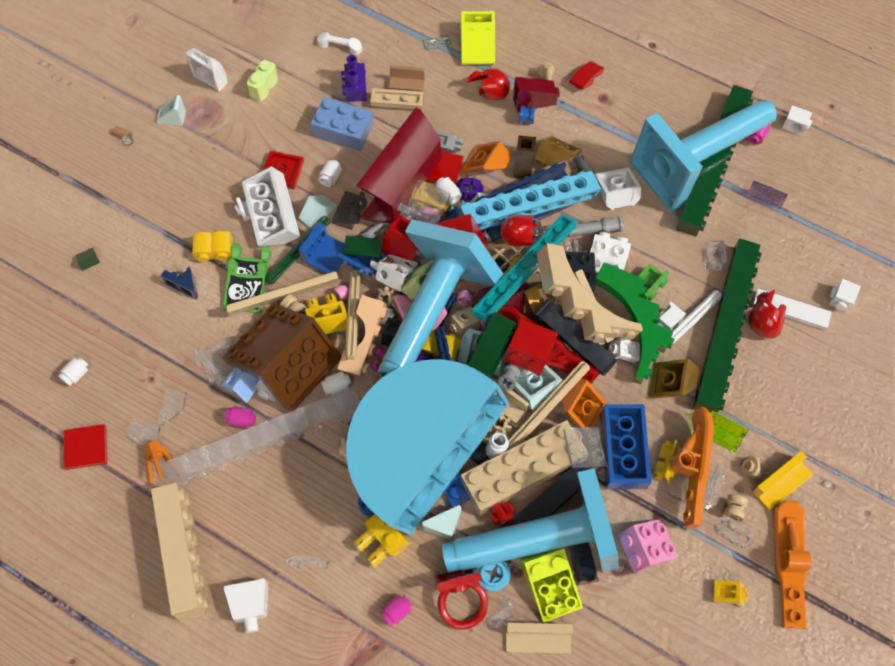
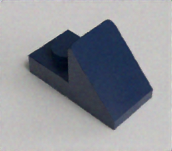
[161,267,198,300]

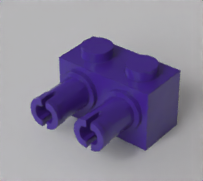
[341,54,367,102]

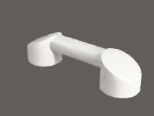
[317,32,362,55]

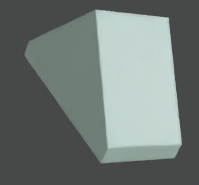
[156,95,186,126]
[298,194,337,229]
[422,505,462,541]

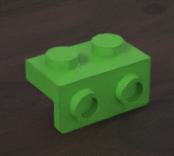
[638,264,669,301]

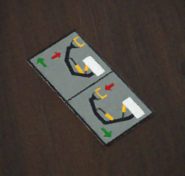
[423,36,451,51]

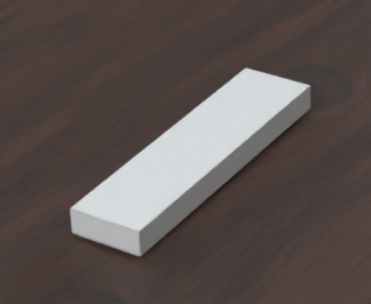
[752,289,832,331]

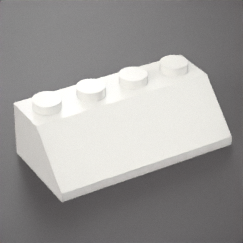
[242,166,300,247]

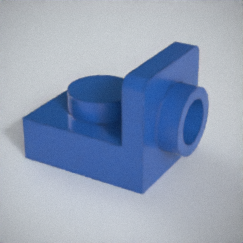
[444,474,470,508]

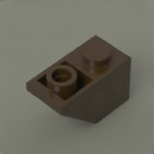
[513,135,536,178]

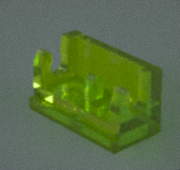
[710,411,749,453]

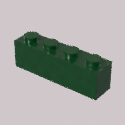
[467,312,518,379]

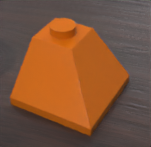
[460,141,512,173]
[562,379,607,435]

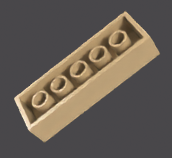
[461,420,588,516]
[151,483,209,622]

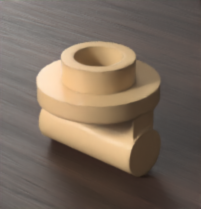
[538,62,555,80]
[741,456,761,479]

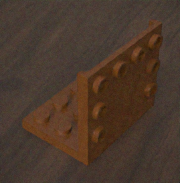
[222,304,342,414]

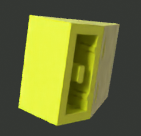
[461,11,495,65]
[519,548,583,623]

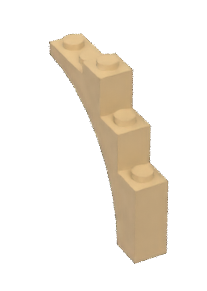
[537,243,643,343]

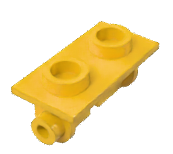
[654,440,682,485]

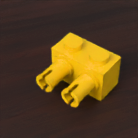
[305,294,347,334]
[353,514,412,568]

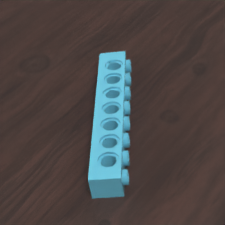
[457,171,601,230]

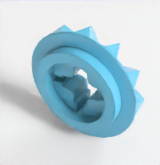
[477,561,510,592]

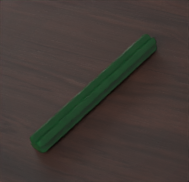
[265,216,331,285]

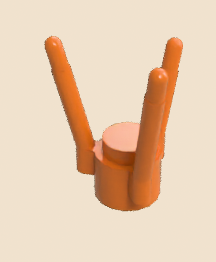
[144,441,183,484]

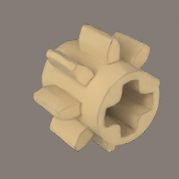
[376,286,399,308]
[488,413,512,435]

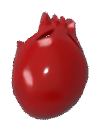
[466,68,510,101]
[500,215,539,247]
[749,290,786,339]

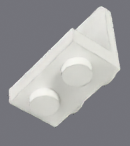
[590,231,631,273]

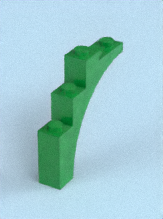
[596,262,675,384]

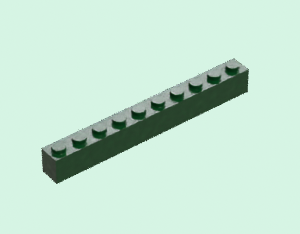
[676,85,754,237]
[692,238,762,416]

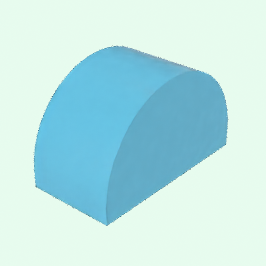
[346,359,510,535]

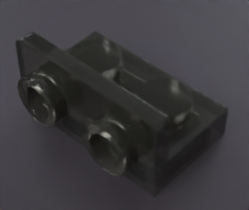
[332,191,367,230]

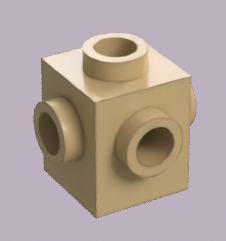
[450,307,481,340]

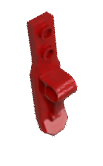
[498,306,600,384]

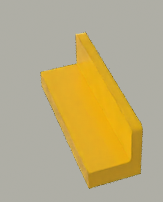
[752,451,813,510]

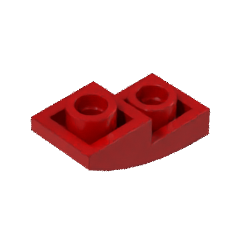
[569,61,604,90]

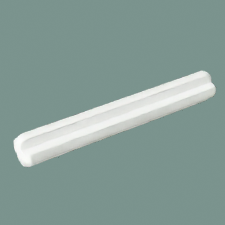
[672,290,722,343]

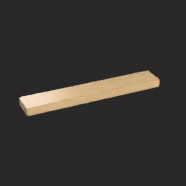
[226,272,338,316]

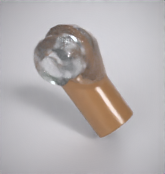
[113,126,134,147]

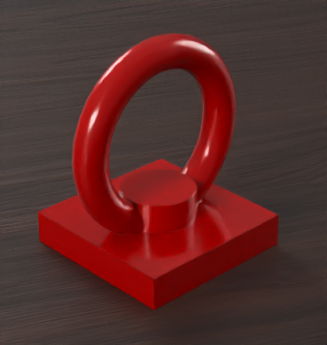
[433,568,488,630]

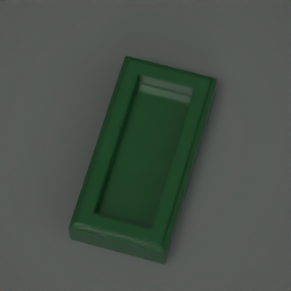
[344,235,383,258]

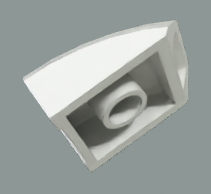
[186,48,228,92]
[594,167,641,210]

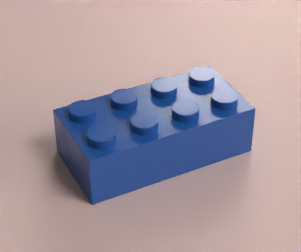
[601,404,652,489]

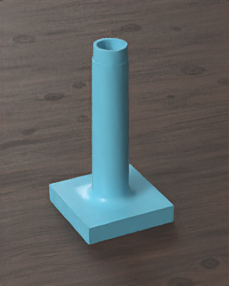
[630,99,777,214]
[377,219,504,377]
[442,468,619,573]

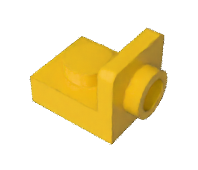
[714,580,748,607]

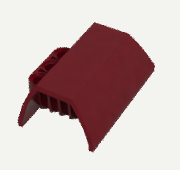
[356,107,442,223]

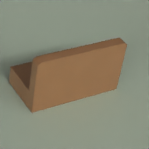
[389,65,425,92]

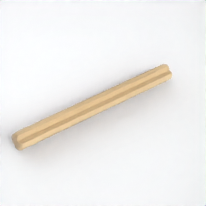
[345,269,360,360]
[506,361,590,451]

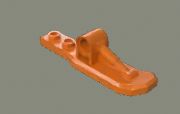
[669,407,714,529]
[773,500,811,630]

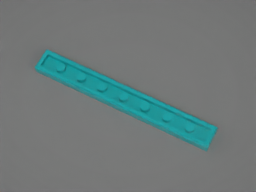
[471,214,577,323]

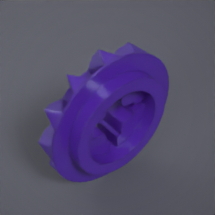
[456,175,484,202]

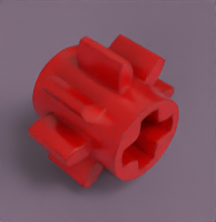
[489,501,515,527]

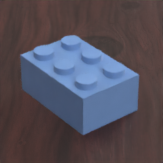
[310,97,374,151]

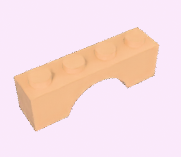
[338,295,388,378]

